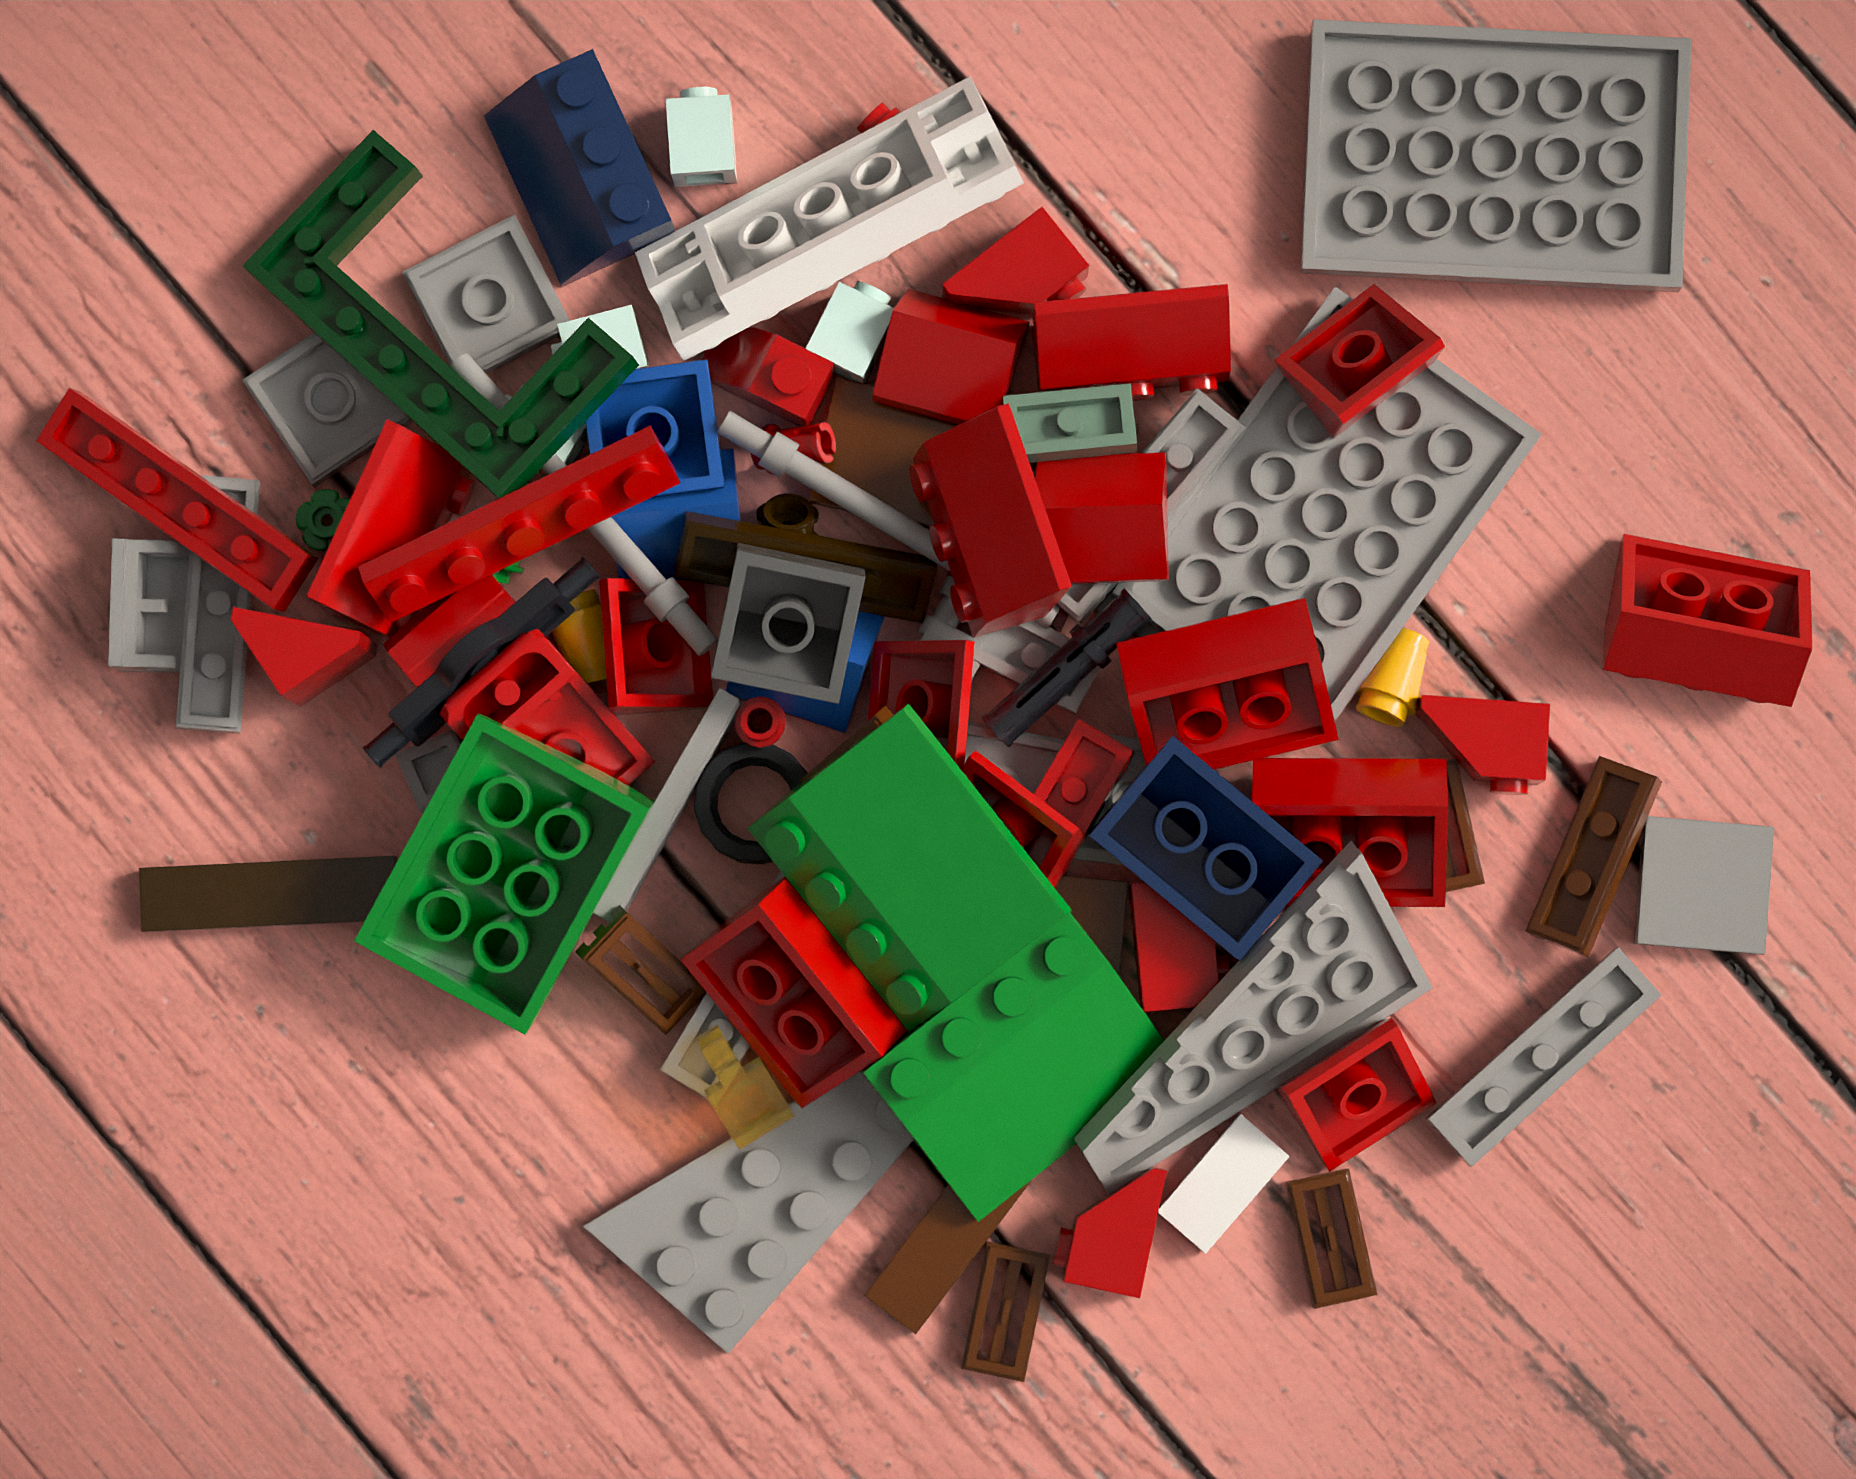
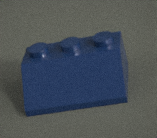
[484,49,675,287]
[1088,736,1323,961]

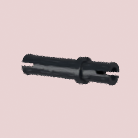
[981,588,1152,747]

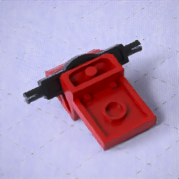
[362,556,655,785]

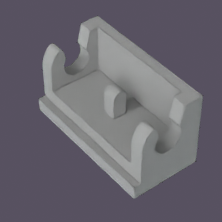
[108,538,190,673]

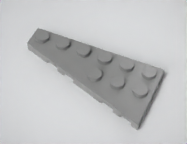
[1074,841,1433,1194]
[583,1072,913,1354]

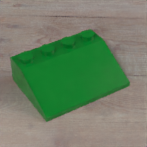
[747,703,1072,1031]
[354,713,655,1035]
[859,912,1164,1222]

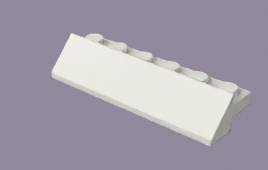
[635,76,1024,361]

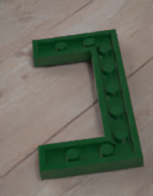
[242,130,639,499]

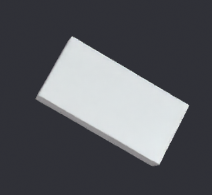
[1158,1114,1290,1254]

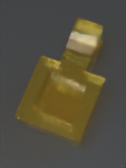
[696,1025,795,1150]

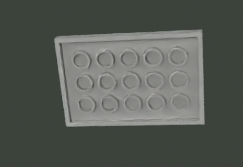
[1300,19,1692,292]
[1111,287,1542,721]

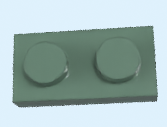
[1003,383,1137,463]

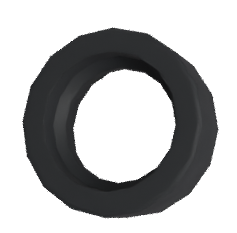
[694,742,808,865]

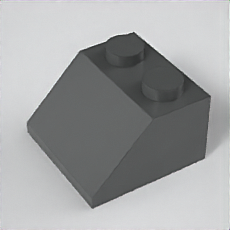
[711,543,866,704]

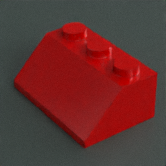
[1032,284,1231,401]
[909,403,1072,638]
[306,419,475,639]
[1603,534,1813,707]
[1116,598,1339,770]
[1252,758,1448,907]
[680,876,907,1109]

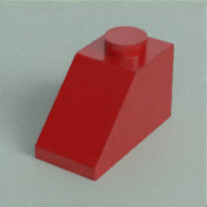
[942,207,1090,315]
[701,326,836,427]
[1415,695,1550,795]
[1128,882,1230,1013]
[1053,1167,1167,1298]

